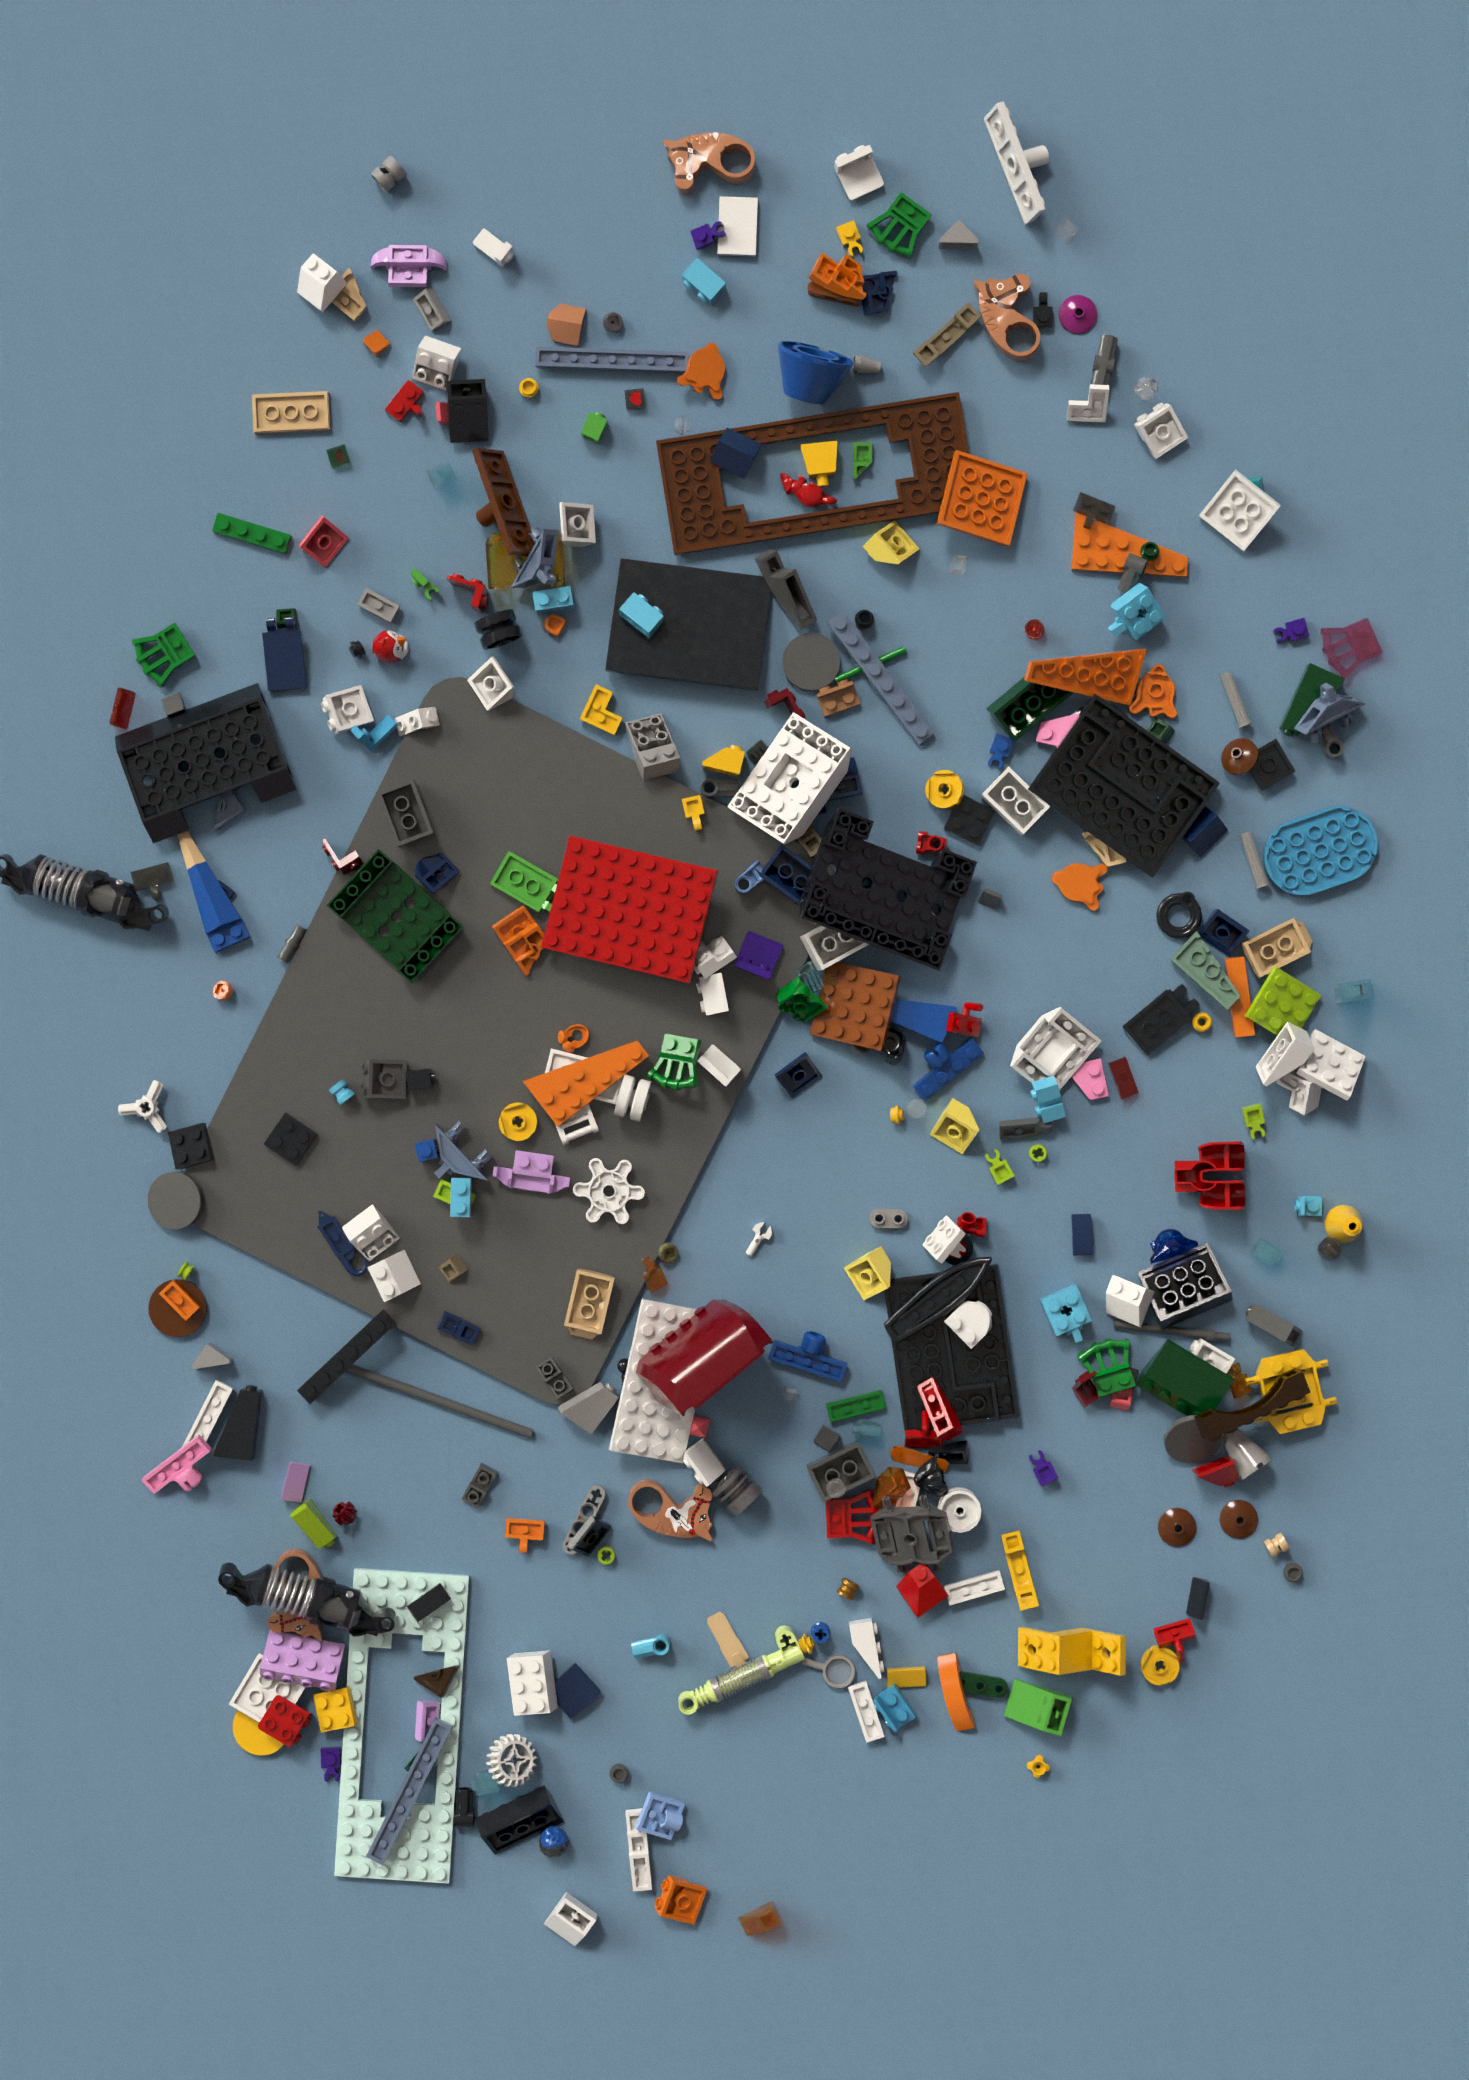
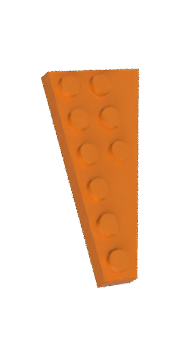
[1071,512,1188,578]
[1024,649,1147,706]
[523,1041,649,1127]

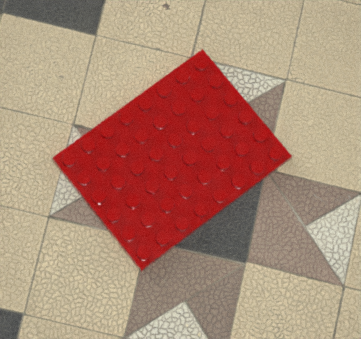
[541,835,718,984]

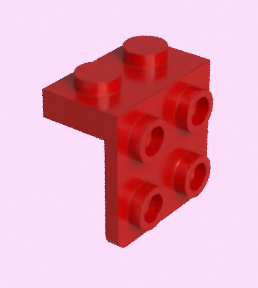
[447,573,489,613]
[258,1695,312,1747]

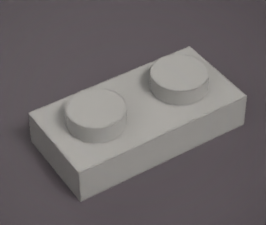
[357,588,400,623]

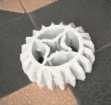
[486,1734,538,1787]

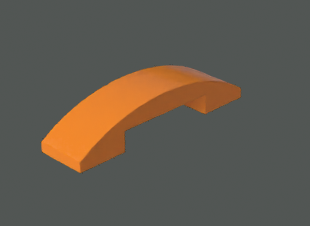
[937,1653,976,1731]

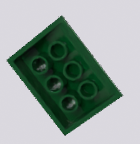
[1136,1339,1235,1416]

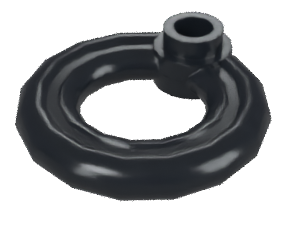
[1156,892,1202,939]

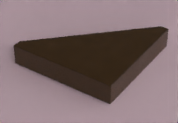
[413,1665,459,1698]

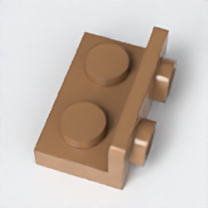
[817,679,861,717]

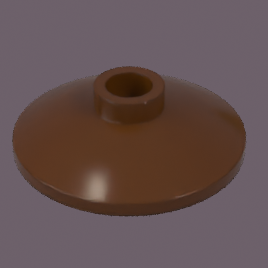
[1221,738,1259,775]
[1219,1500,1258,1538]
[1158,1508,1196,1547]

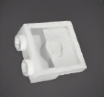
[1134,403,1188,459]
[321,685,374,735]
[694,936,737,979]
[1190,1338,1235,1374]

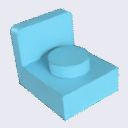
[1294,1196,1322,1216]

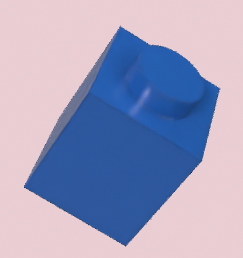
[414,1138,440,1162]

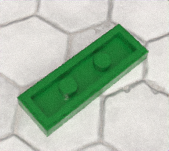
[826,1390,886,1423]

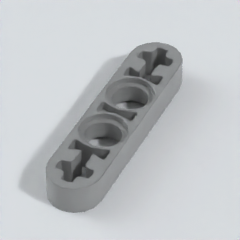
[562,1484,606,1555]

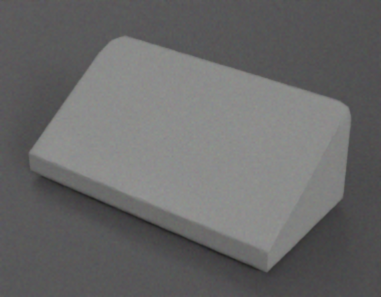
[413,288,451,332]

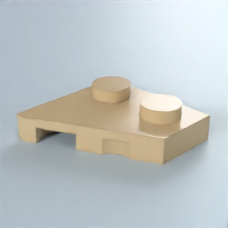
[331,268,367,322]

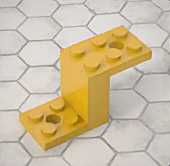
[1018,1627,1126,1676]

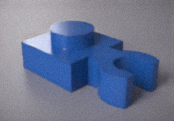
[988,733,1014,770]

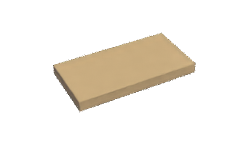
[252,391,331,434]

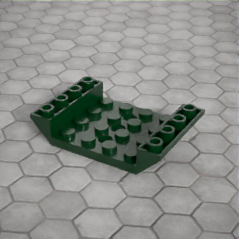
[326,849,464,984]

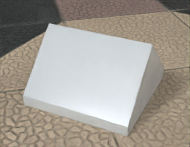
[467,656,514,711]

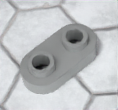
[869,1208,908,1228]

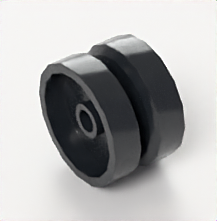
[474,609,523,650]

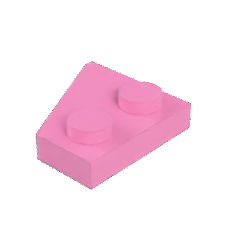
[1036,713,1080,747]
[1071,1058,1109,1100]

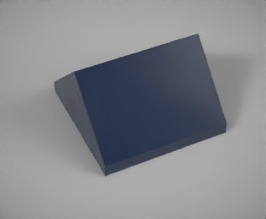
[710,428,762,479]
[1182,806,1228,857]
[1198,909,1250,956]
[774,1052,822,1098]

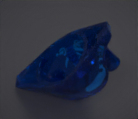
[1150,1229,1198,1264]

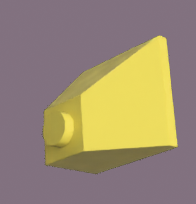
[863,520,920,564]
[929,1098,979,1154]
[844,1246,891,1300]

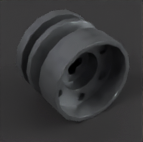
[712,1465,763,1517]

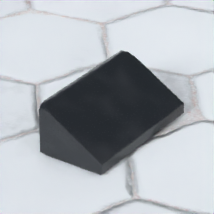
[1186,1577,1210,1620]

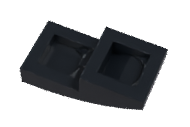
[406,1583,451,1622]

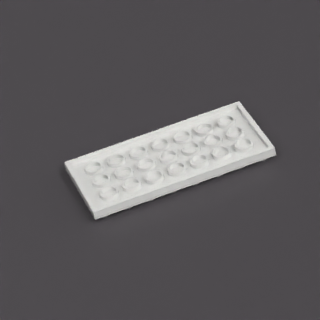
[609,1299,697,1463]

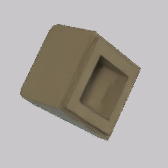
[438,1254,468,1283]

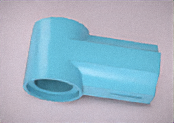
[631,1634,671,1659]

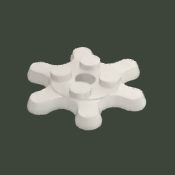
[573,1158,645,1224]

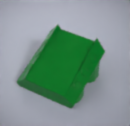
[775,976,828,1023]

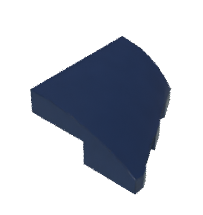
[862,270,897,316]

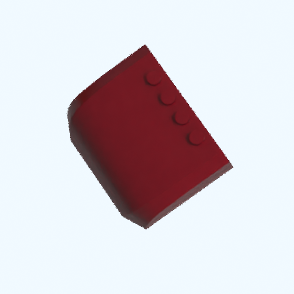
[636,1299,773,1417]

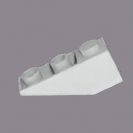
[849,1618,884,1679]

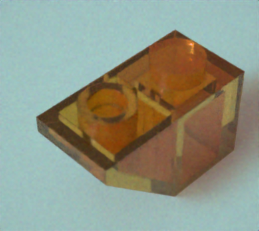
[873,1467,911,1509]
[738,1901,781,1936]

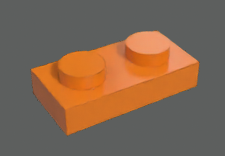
[159,1280,200,1321]

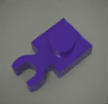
[690,221,727,250]
[1273,618,1310,643]
[1029,1450,1059,1487]
[320,1747,341,1782]

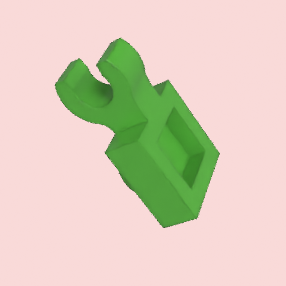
[410,568,440,601]

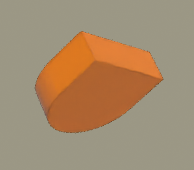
[545,614,567,637]

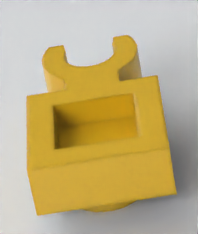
[836,220,863,258]

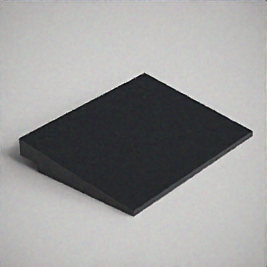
[605,558,771,691]
[1028,693,1220,878]
[884,1263,1020,1431]

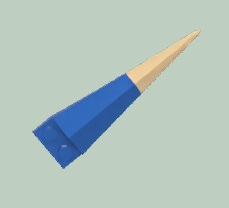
[177,831,251,953]

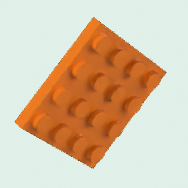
[936,450,1027,547]

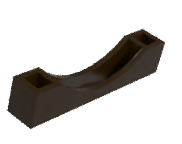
[1194,1368,1310,1441]

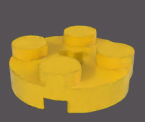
[925,770,964,809]
[499,1102,538,1141]
[1140,1645,1180,1685]

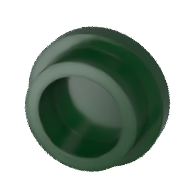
[1140,542,1160,561]

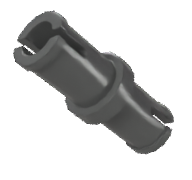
[277,924,307,963]

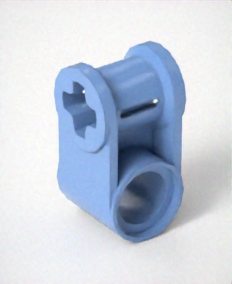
[735,860,764,894]

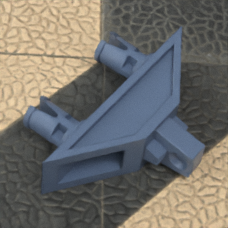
[510,527,558,588]
[1294,683,1366,744]
[434,1121,494,1180]

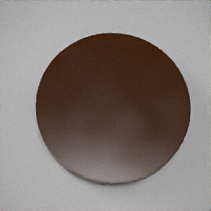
[148,1279,207,1337]

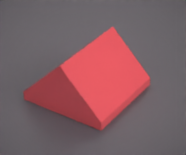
[299,516,349,568]

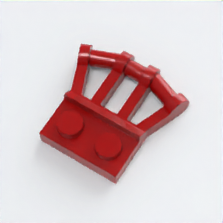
[825,1488,880,1544]

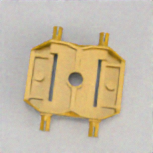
[1245,1349,1338,1434]

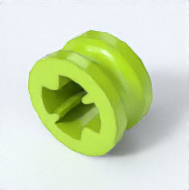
[1029,1144,1047,1162]
[177,1261,195,1281]
[598,1546,615,1565]

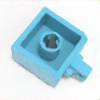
[1108,583,1167,640]
[1039,1284,1092,1343]

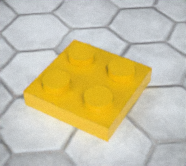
[313,1686,358,1733]

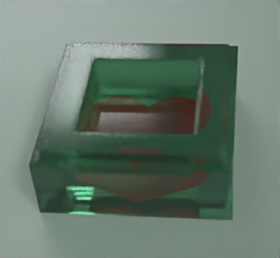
[326,444,351,469]

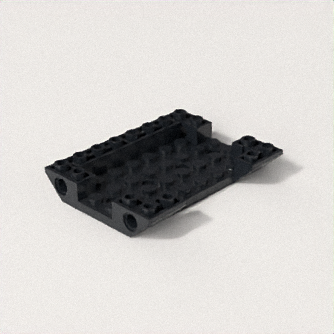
[115,683,297,843]
[799,808,977,971]

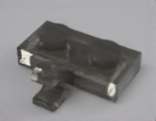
[1073,492,1116,530]
[131,862,173,900]

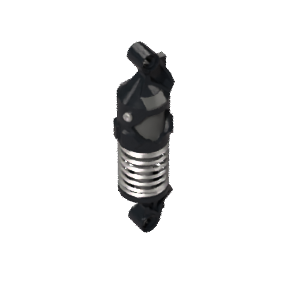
[0,854,169,931]
[218,1563,396,1637]

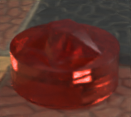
[1024,619,1045,640]

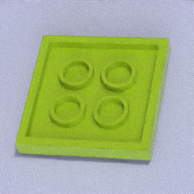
[1244,966,1321,1036]

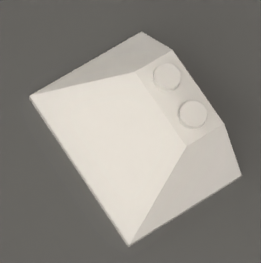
[1010,1007,1102,1091]

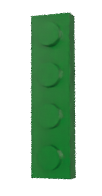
[212,513,292,554]

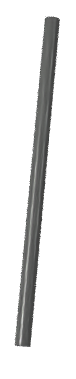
[345,1364,533,1439]

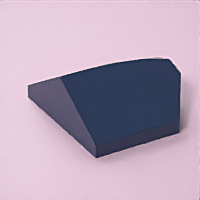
[415,853,460,894]

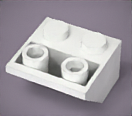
[412,336,461,391]
[342,1204,400,1261]
[683,1438,726,1487]
[544,1892,597,1946]

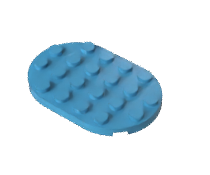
[1263,806,1378,896]

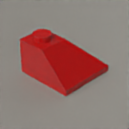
[1192,1456,1239,1487]
[896,1563,949,1618]

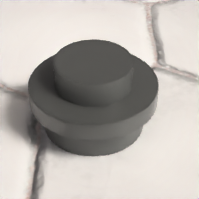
[1283,1563,1303,1582]
[610,1763,629,1783]

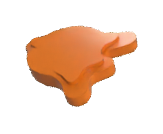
[677,343,725,400]
[1129,664,1177,719]
[1051,863,1108,911]

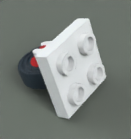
[923,1215,973,1265]

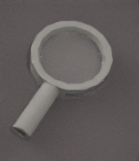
[801,1654,855,1688]

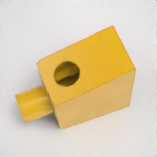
[801,441,837,488]

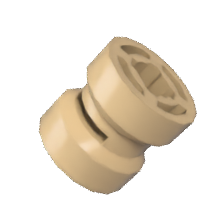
[1263,1532,1290,1558]

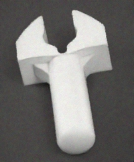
[746,1222,772,1256]

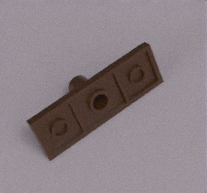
[472,447,535,556]

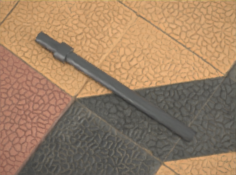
[1114,1320,1230,1341]

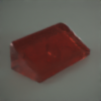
[109,687,136,729]
[1108,1057,1139,1099]

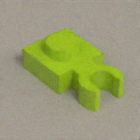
[1241,1103,1265,1139]
[985,1149,1014,1185]

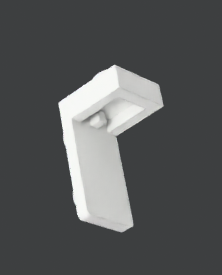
[473,229,514,267]
[395,707,440,736]

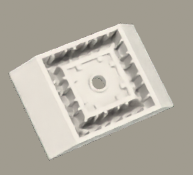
[727,712,852,844]

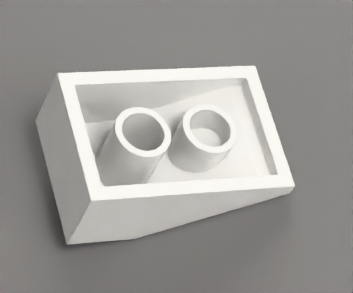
[1256,1021,1315,1086]

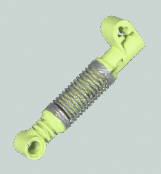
[678,1625,805,1715]

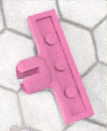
[141,1435,212,1494]

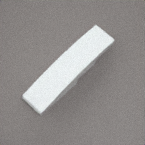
[625,1808,652,1892]

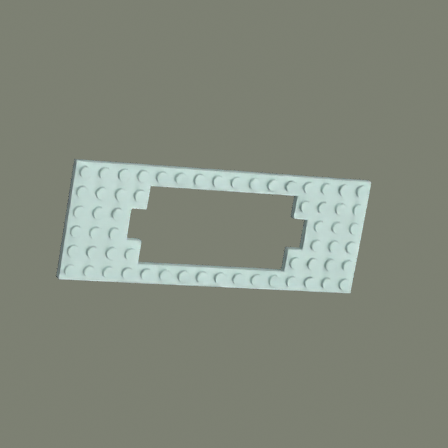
[334,1568,470,1884]

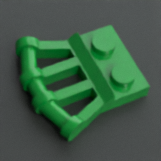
[866,192,932,259]
[132,623,196,688]
[647,1034,701,1091]
[1076,1338,1136,1398]

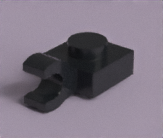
[1033,292,1053,327]

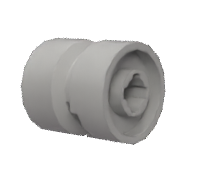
[371,155,407,193]

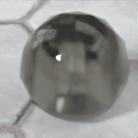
[1317,1237,1342,1261]

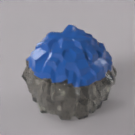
[539,1826,569,1857]

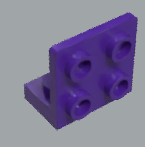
[734,931,783,980]

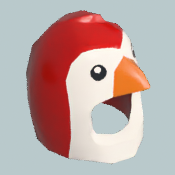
[372,630,409,663]

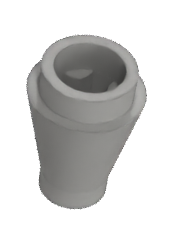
[852,354,881,374]

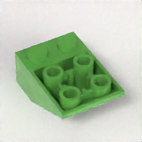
[1004,1679,1072,1736]

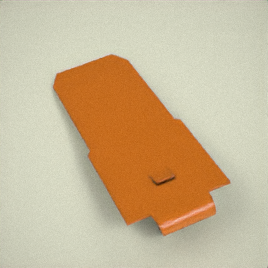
[890,1446,949,1473]

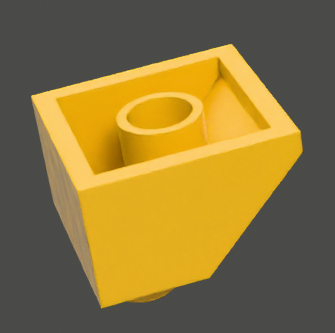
[702,745,745,778]

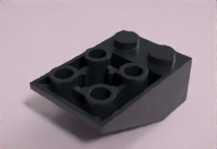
[446,379,489,443]

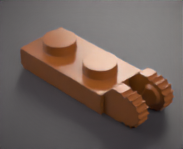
[807,281,860,307]

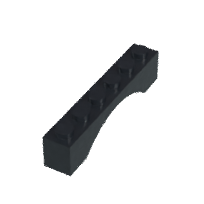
[297,1309,396,1404]

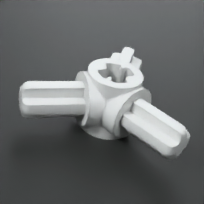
[118,1080,167,1133]

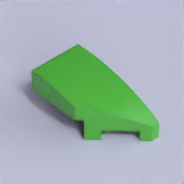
[853,442,872,479]

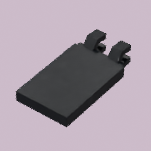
[1122,984,1200,1056]

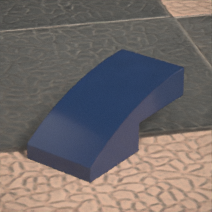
[1071,1214,1093,1256]
[436,1310,481,1346]

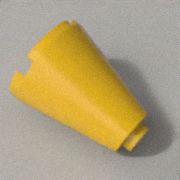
[1324,1205,1363,1243]

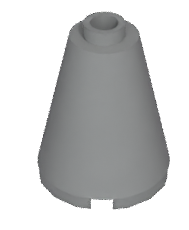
[1222,1428,1272,1481]

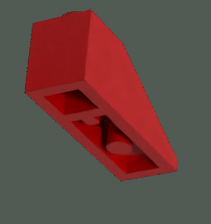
[917,1377,963,1441]

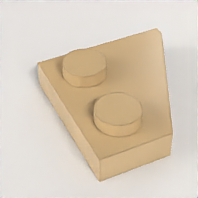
[1082,832,1127,867]

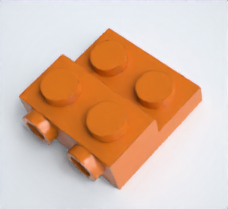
[655,1875,707,1925]

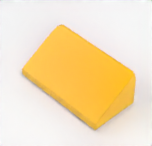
[887,1666,926,1687]

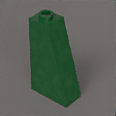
[1279,663,1345,737]

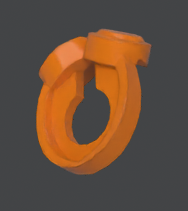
[558,1024,589,1053]

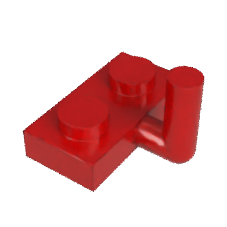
[385,379,424,423]
[946,1002,983,1037]
[904,1410,944,1448]
[1153,1618,1196,1663]

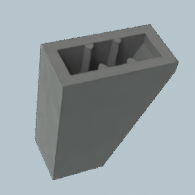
[1245,1303,1302,1347]

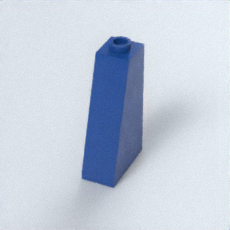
[890,999,957,1043]

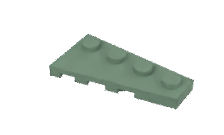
[1171,931,1241,1011]

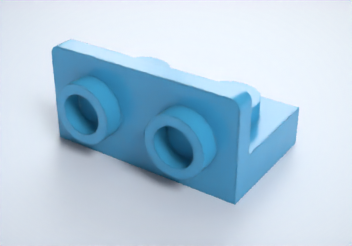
[873,1684,917,1732]

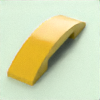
[1001,1530,1039,1611]

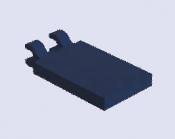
[262,617,307,691]

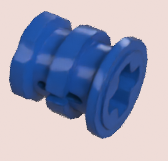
[811,1622,830,1643]

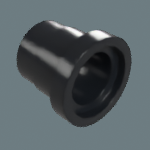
[855,610,874,629]

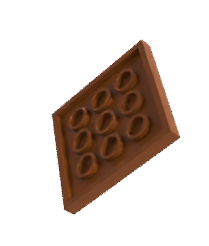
[810,962,901,1051]

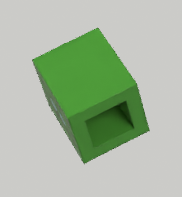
[581,412,608,444]

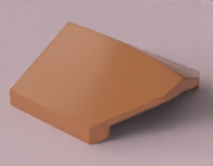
[546,304,586,347]

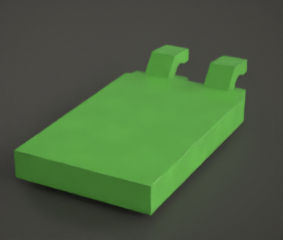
[490,851,558,913]

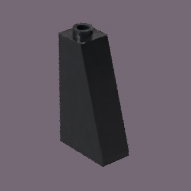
[213,1385,262,1461]

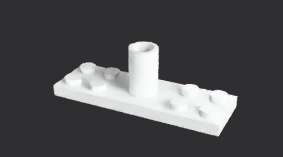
[984,101,1049,225]

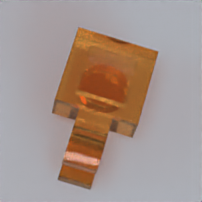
[642,1256,668,1292]
[1227,1363,1253,1398]

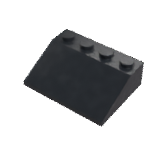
[1137,1243,1233,1330]

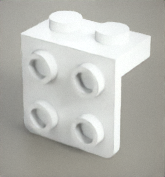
[834,145,884,201]

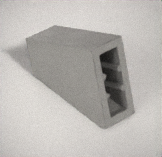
[558,1382,619,1434]

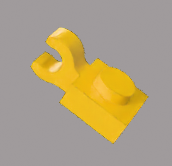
[682,795,705,831]

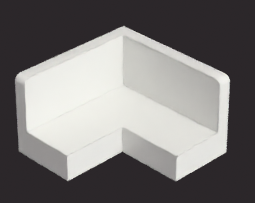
[697,1045,741,1086]
[1276,1068,1322,1116]

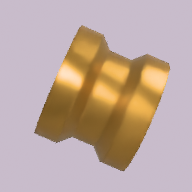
[836,1578,860,1600]

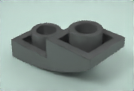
[536,1356,574,1400]
[461,1463,498,1508]

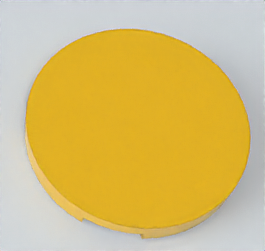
[233,1710,284,1755]

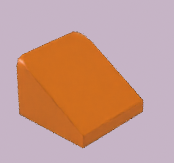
[362,330,390,357]

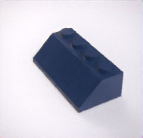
[759,844,812,905]

